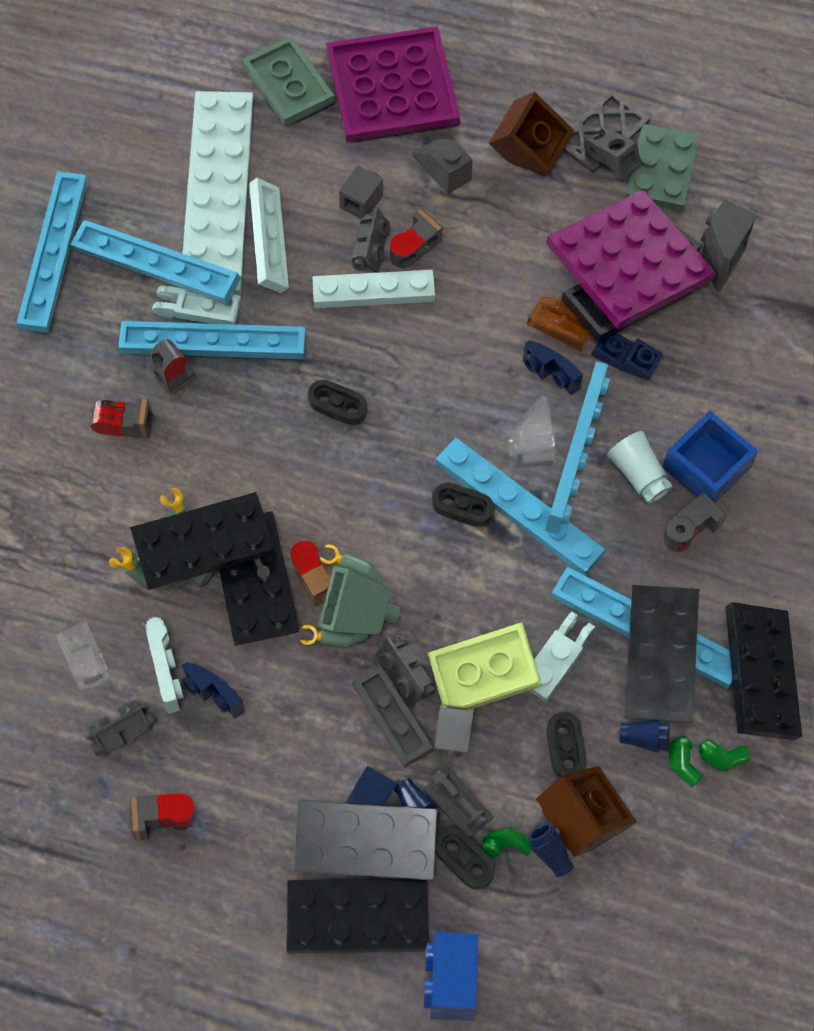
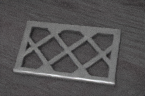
[563,90,650,174]

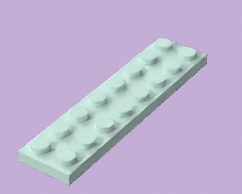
[183,91,254,296]

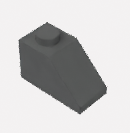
[413,138,473,194]

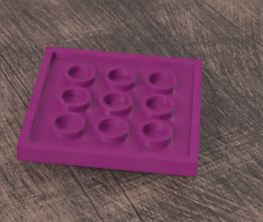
[326,26,460,142]
[546,190,716,329]

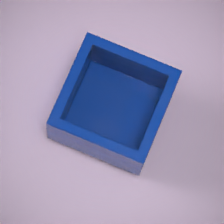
[663,411,758,503]
[424,932,478,1021]

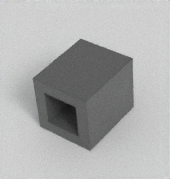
[339,166,383,219]
[434,704,474,757]

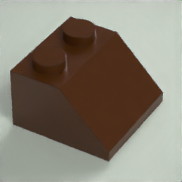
[489,92,574,175]
[536,765,637,857]

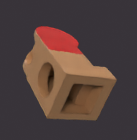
[290,541,332,607]

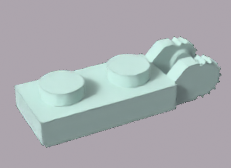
[152,285,241,325]
[529,612,595,702]
[145,616,184,714]

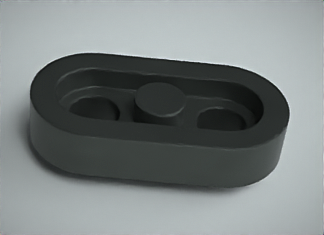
[308,380,367,425]
[432,482,494,527]
[546,712,587,778]
[436,827,495,890]

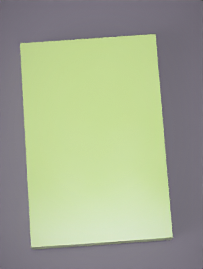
[428,622,542,708]

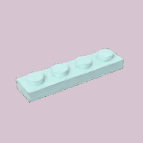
[249,178,289,293]
[312,270,435,308]

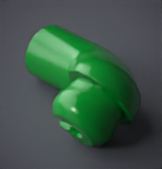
[669,736,703,788]
[699,740,751,771]
[482,827,532,857]

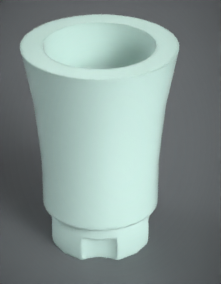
[607,431,673,504]

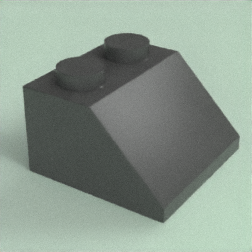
[701,199,757,292]

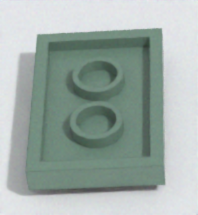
[242,36,335,126]
[626,123,700,212]

